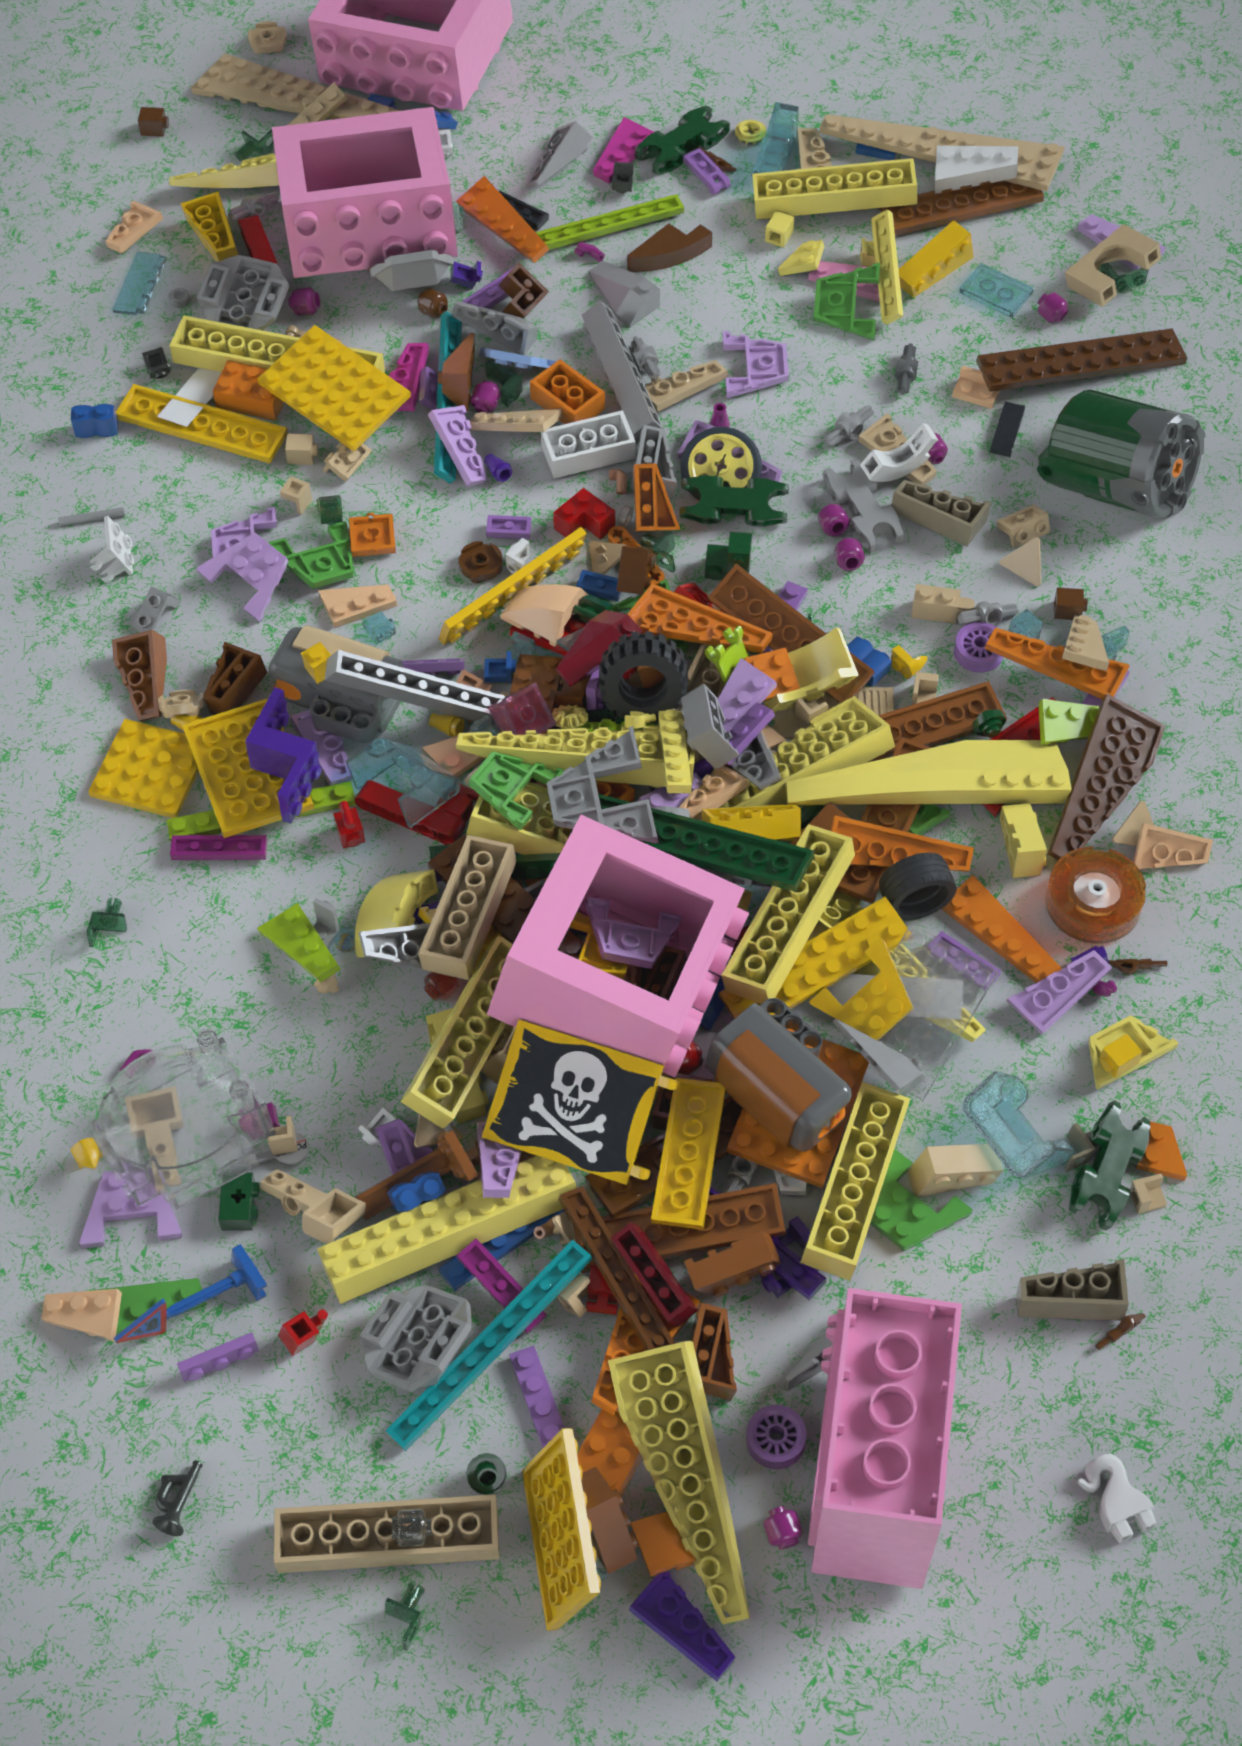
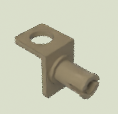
[1064,1123,1097,1172]

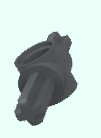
[895,343,918,396]

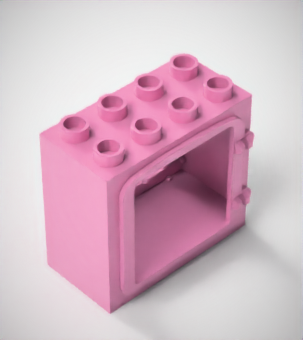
[308,0,513,111]
[272,107,458,278]
[487,815,749,1078]
[808,1288,962,1589]

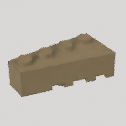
[891,480,991,547]
[1017,1259,1129,1321]

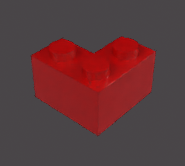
[553,487,616,540]

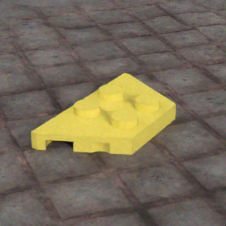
[1088,1015,1178,1090]

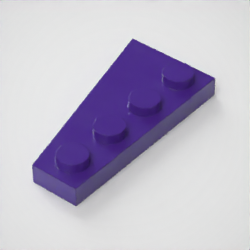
[629,1571,735,1682]

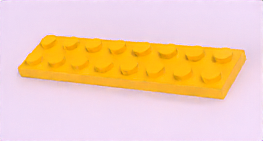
[116,384,288,464]
[438,527,587,645]
[719,897,912,1019]

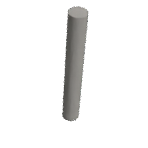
[58,507,125,526]

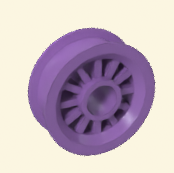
[954,622,1003,673]
[746,1405,807,1469]

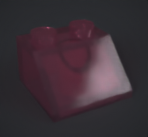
[488,683,557,735]

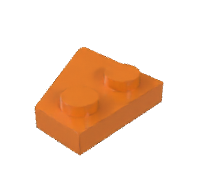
[1136,1121,1187,1181]

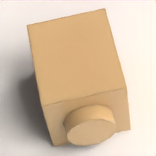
[285,434,318,465]

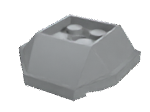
[369,250,453,292]
[197,255,289,331]
[359,1285,472,1392]

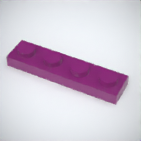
[170,835,268,860]
[456,1238,547,1334]

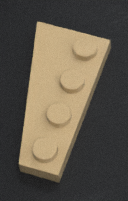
[644,360,728,412]
[469,408,563,432]
[858,413,937,485]
[1062,615,1109,671]

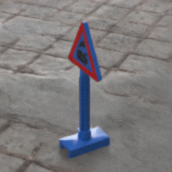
[114,1244,267,1343]

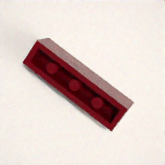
[611,1222,699,1326]

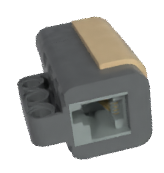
[269,625,404,743]

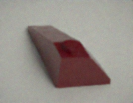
[555,610,643,687]

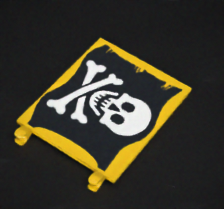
[482,1019,678,1185]

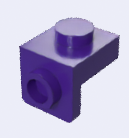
[450,261,483,289]

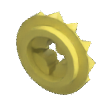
[735,120,767,145]
[551,705,588,729]

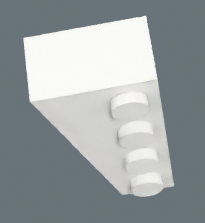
[935,146,1018,194]

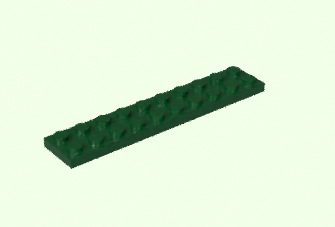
[571,794,814,892]

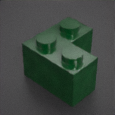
[704,532,752,580]

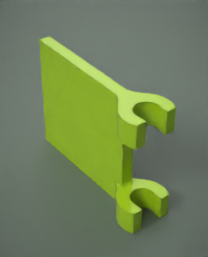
[704,626,749,685]

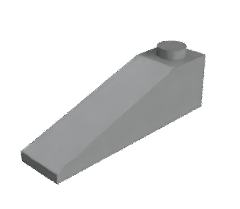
[358,923,431,968]

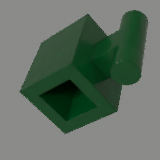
[572,594,613,623]

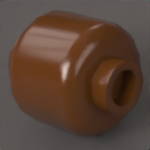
[417,288,448,319]

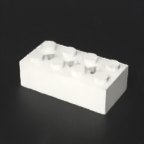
[541,410,636,479]

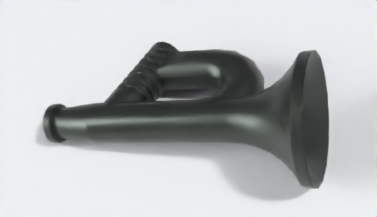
[152,1461,203,1537]

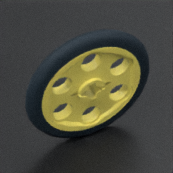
[680,427,762,501]

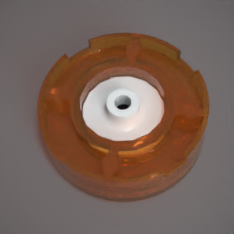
[1045,846,1146,944]

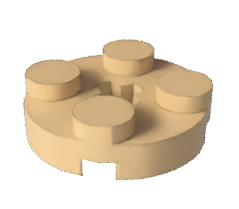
[248,21,287,54]
[158,690,205,718]

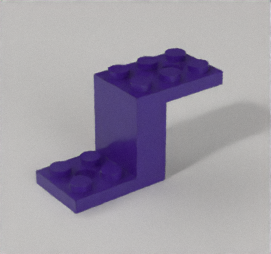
[245,687,322,824]

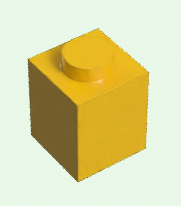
[301,641,331,684]
[1099,1034,1142,1078]

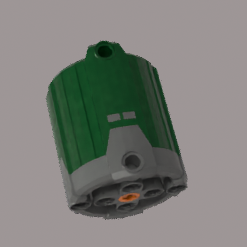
[1037,389,1205,518]

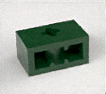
[218,1172,260,1231]

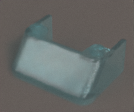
[346,738,460,828]

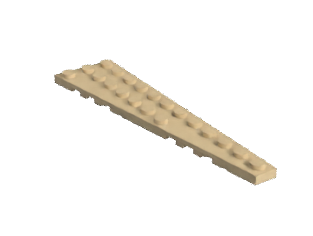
[191,53,400,120]
[819,114,1065,192]

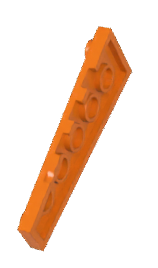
[456,176,549,263]
[985,627,1130,699]
[831,815,974,872]
[942,875,1062,983]

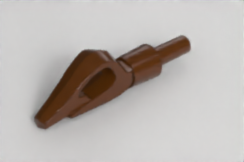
[697,147,737,172]
[1108,958,1167,975]
[1095,1313,1146,1350]

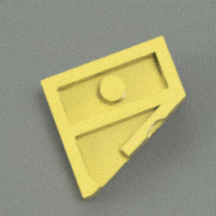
[778,240,824,276]

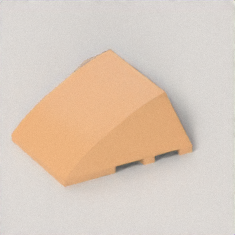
[501,584,588,647]

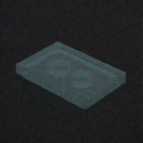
[959,263,1034,318]

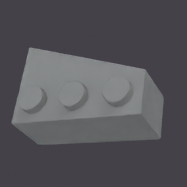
[630,425,677,499]
[681,684,739,770]

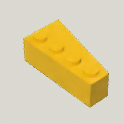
[180,192,239,262]
[898,220,974,298]
[702,804,801,841]

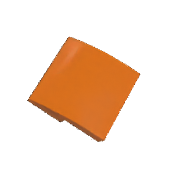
[630,1512,696,1577]

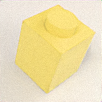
[765,211,794,248]

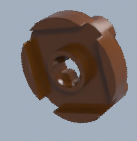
[458,541,503,583]

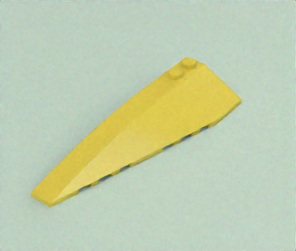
[169,154,279,188]
[701,696,895,821]
[456,725,696,788]
[608,1341,750,1624]

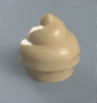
[313,974,339,994]

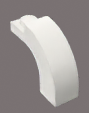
[860,423,938,482]

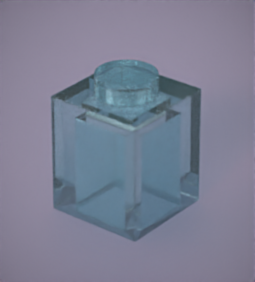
[1009,609,1043,639]

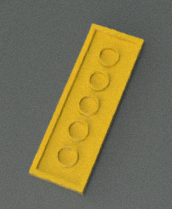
[651,1078,726,1230]

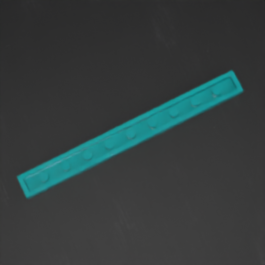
[434,311,462,484]
[385,1239,593,1452]

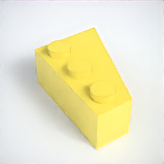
[999,803,1047,878]

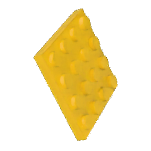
[88,718,199,818]

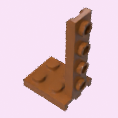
[354,1130,478,1220]

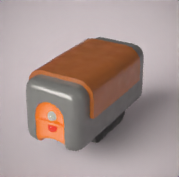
[705,998,852,1152]

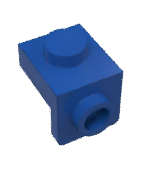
[484,651,516,682]

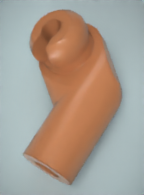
[609,468,627,495]
[534,1215,557,1239]

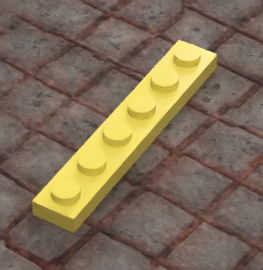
[871,209,903,325]
[658,709,692,794]

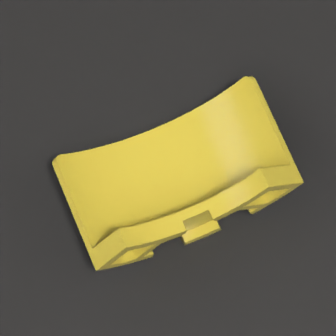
[764,628,859,712]
[355,869,438,958]

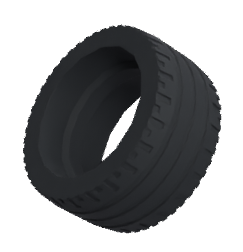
[879,852,957,921]

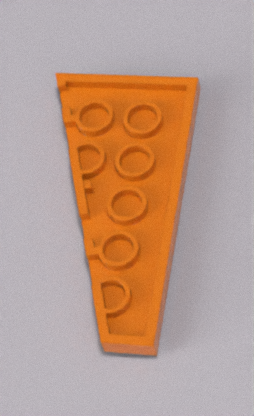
[628,584,773,653]
[591,1270,700,1416]

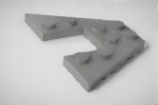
[547,726,658,843]

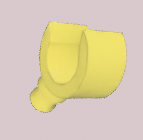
[624,711,656,728]

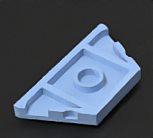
[479,347,556,370]

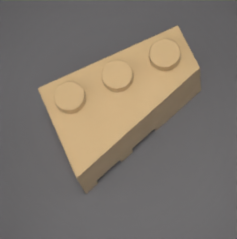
[907,1143,1004,1198]

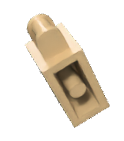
[911,584,975,624]

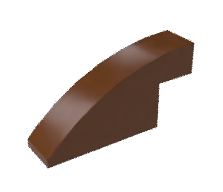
[627,223,712,272]

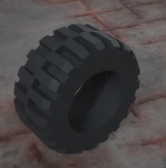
[599,631,688,722]

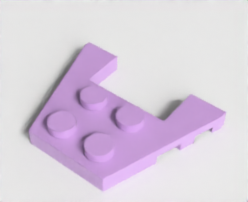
[722,331,789,398]
[211,507,282,578]
[196,532,289,622]
[586,897,682,969]
[80,1167,182,1249]

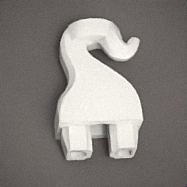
[1077,1454,1156,1543]

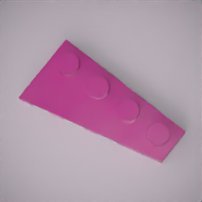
[593,117,653,184]
[389,343,430,411]

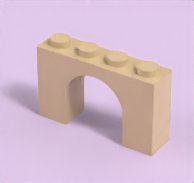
[1065,224,1161,307]

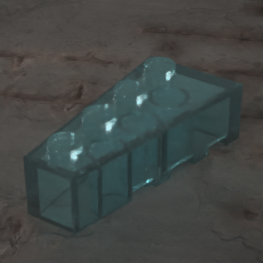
[751,102,799,177]

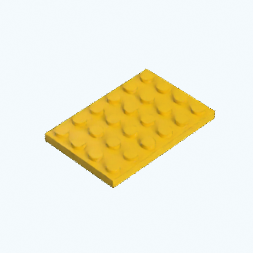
[258,324,411,452]
[182,698,314,838]
[522,1428,601,1631]

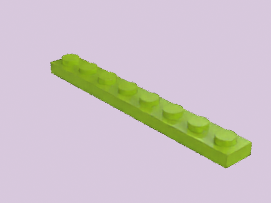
[536,194,684,250]
[166,781,356,841]

